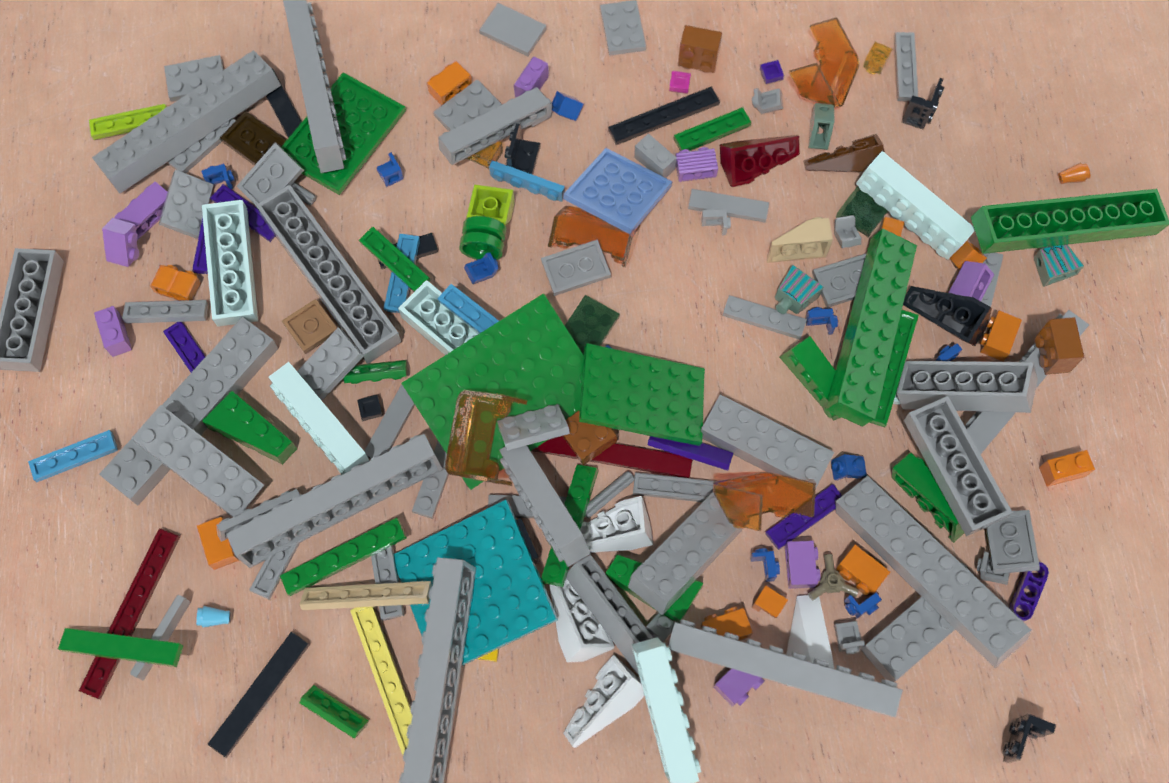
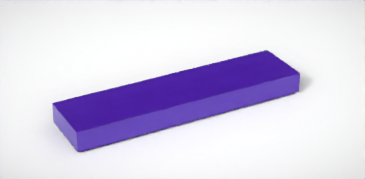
[210,184,276,242]
[163,322,205,373]
[647,436,733,471]
[765,484,842,550]

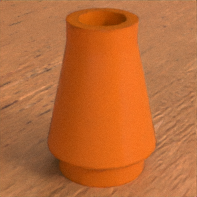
[1058,163,1090,184]

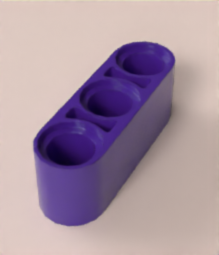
[1009,562,1049,622]

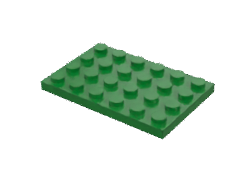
[282,72,406,195]
[579,343,705,446]

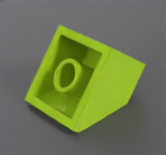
[466,185,515,225]

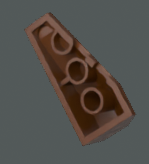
[804,134,885,172]

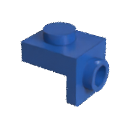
[201,164,235,189]
[464,252,498,284]
[805,307,838,335]
[936,343,963,361]
[831,454,867,480]
[750,548,780,582]
[844,593,882,619]

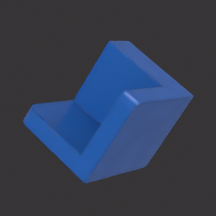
[552,91,584,121]
[376,152,404,187]

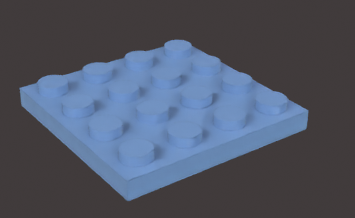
[563,148,672,235]

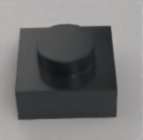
[357,395,383,421]

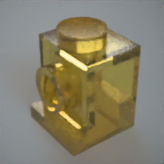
[863,41,892,74]

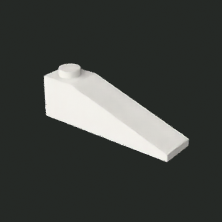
[580,496,653,553]
[550,579,615,662]
[786,595,834,687]
[563,655,644,748]

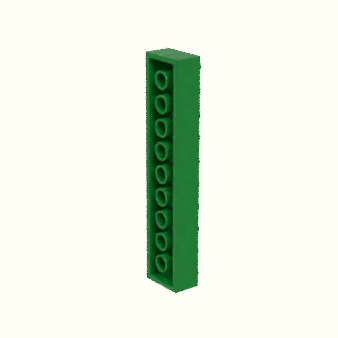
[971,189,1169,254]
[826,228,917,427]

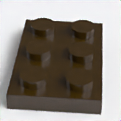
[219,111,287,166]

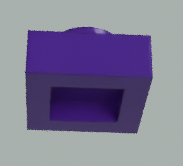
[760,60,784,84]

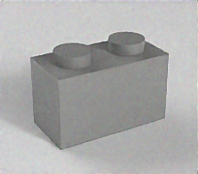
[634,133,677,178]

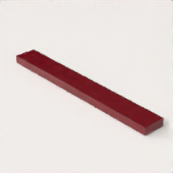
[532,436,693,478]
[78,528,180,700]

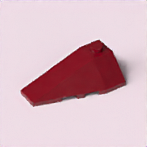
[720,135,800,187]

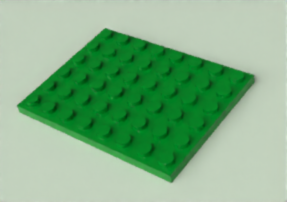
[401,293,584,490]

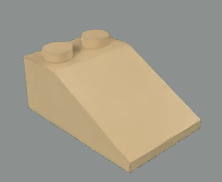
[767,217,833,263]

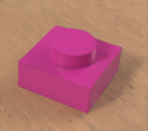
[669,71,691,94]

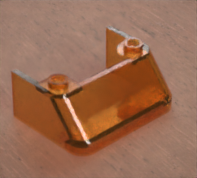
[789,17,859,108]
[548,206,640,267]
[445,390,527,486]
[713,472,816,531]

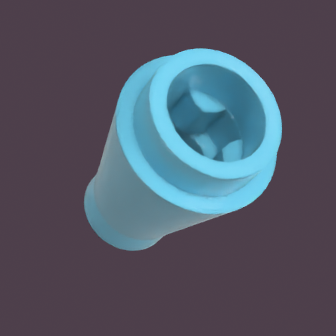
[196,606,230,628]

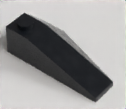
[903,286,992,346]

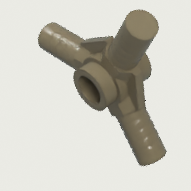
[808,554,859,601]

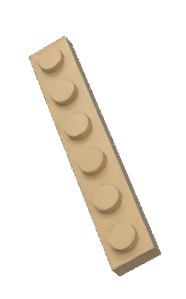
[299,581,432,610]

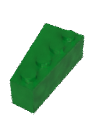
[779,336,841,421]
[202,391,297,465]
[892,453,964,543]
[605,555,704,623]

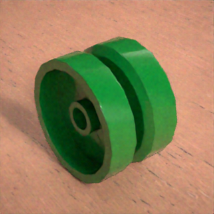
[459,216,507,260]

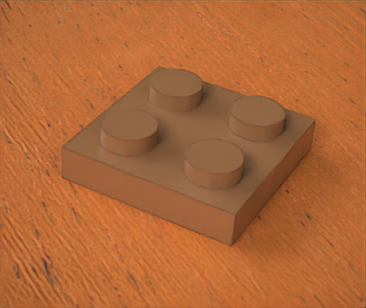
[282,299,337,354]

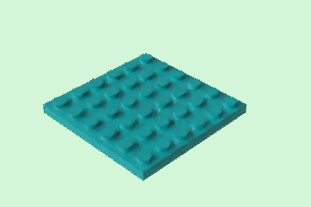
[394,500,558,666]

